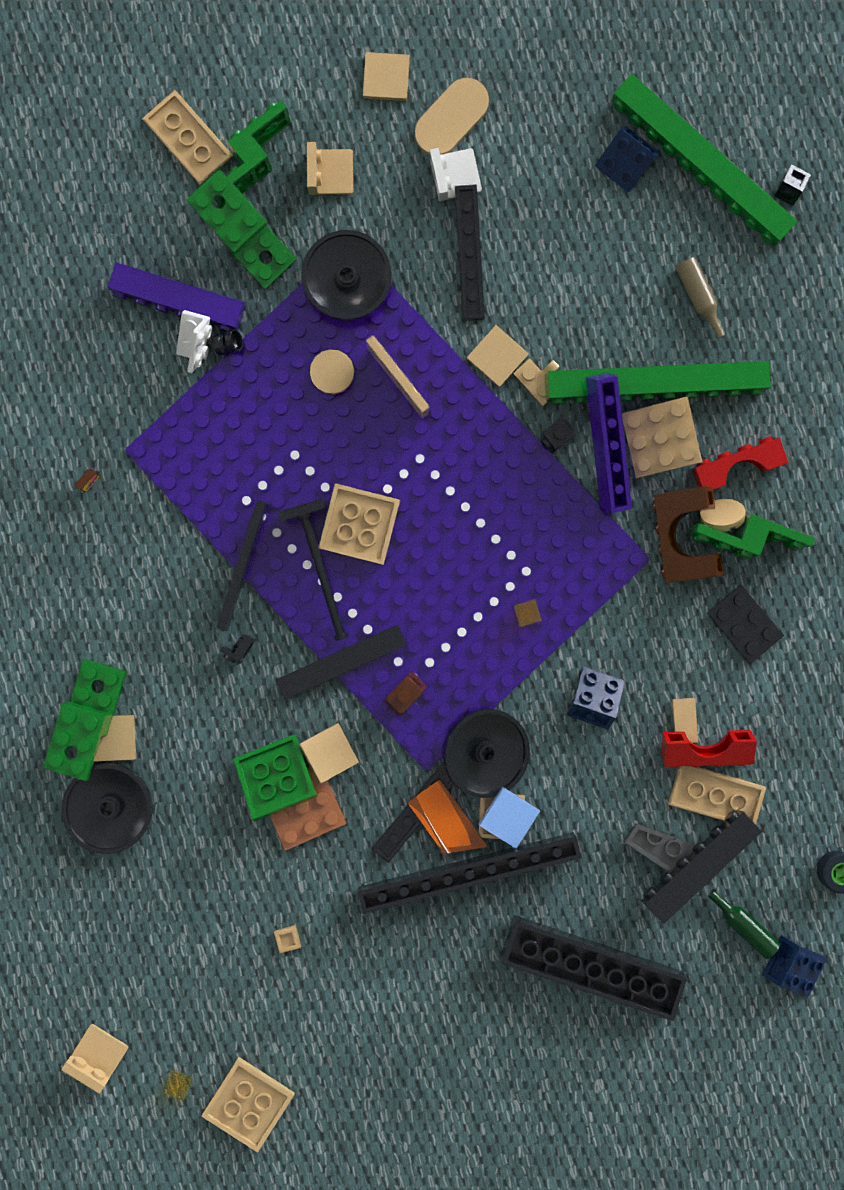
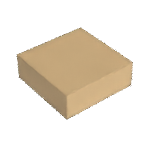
[274,925,302,953]

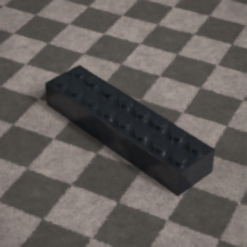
[500,915,688,1021]

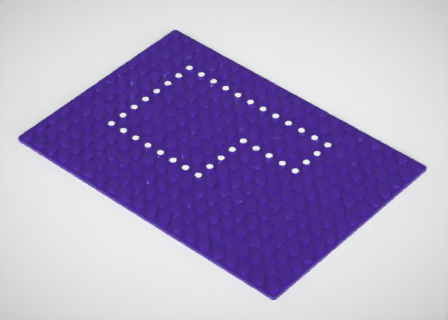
[126,283,649,770]

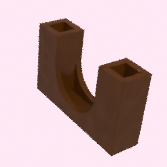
[653,486,724,583]

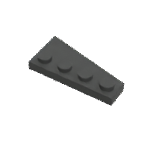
[623,823,701,892]

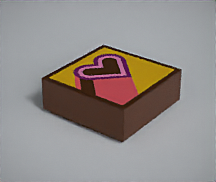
[75,469,100,492]

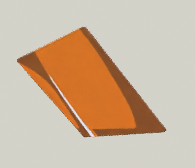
[408,780,487,854]

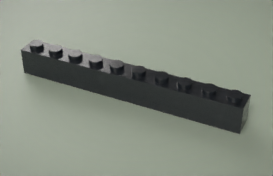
[358,832,582,914]

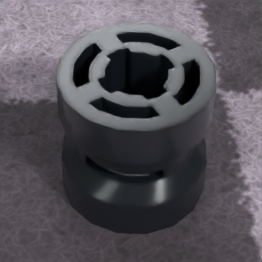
[212,329,243,356]

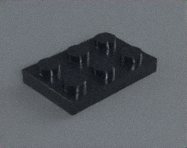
[707,585,785,664]

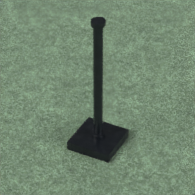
[278,498,348,641]

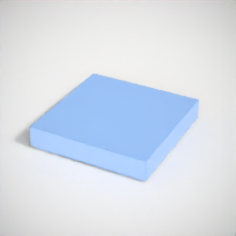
[478,787,540,848]

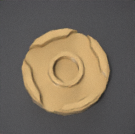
[310,349,355,395]
[700,499,746,532]

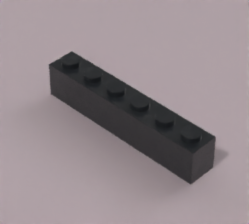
[641,810,762,924]

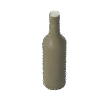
[675,257,725,339]

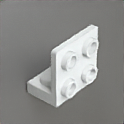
[430,148,482,201]
[176,310,212,373]

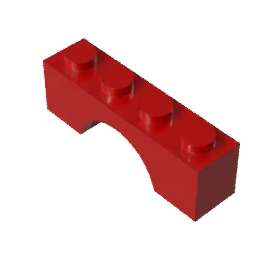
[692,436,789,490]
[661,730,757,768]

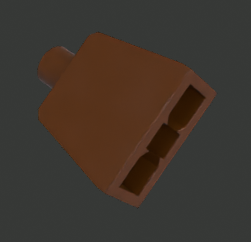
[383,670,427,716]

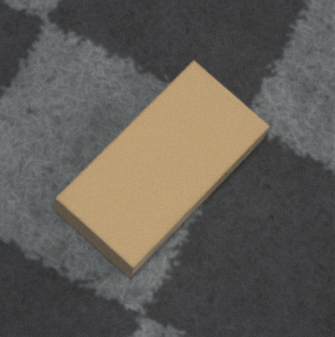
[672,698,698,743]

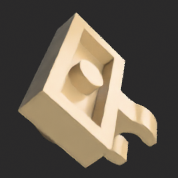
[513,358,559,406]

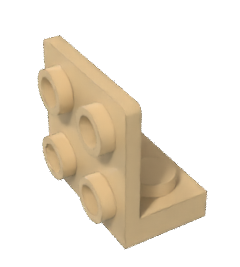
[307,142,353,195]
[61,1024,128,1094]

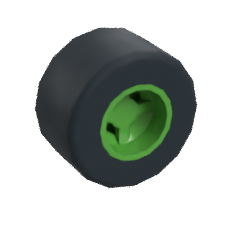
[817,851,844,893]

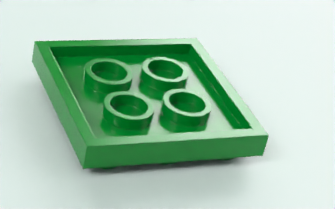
[233,734,317,822]

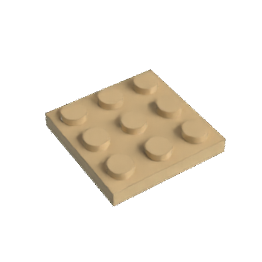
[622,397,702,478]
[319,483,400,565]
[201,1057,295,1153]

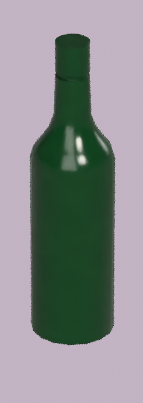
[708,890,781,959]

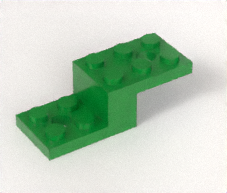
[213,100,291,209]
[186,169,297,289]
[688,514,815,560]
[43,659,127,781]

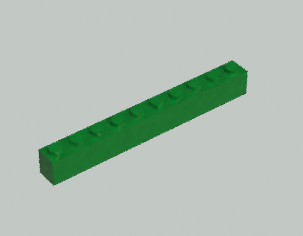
[611,73,797,246]
[545,361,771,405]

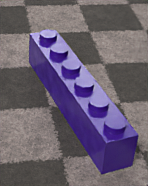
[107,262,246,332]
[585,373,632,513]

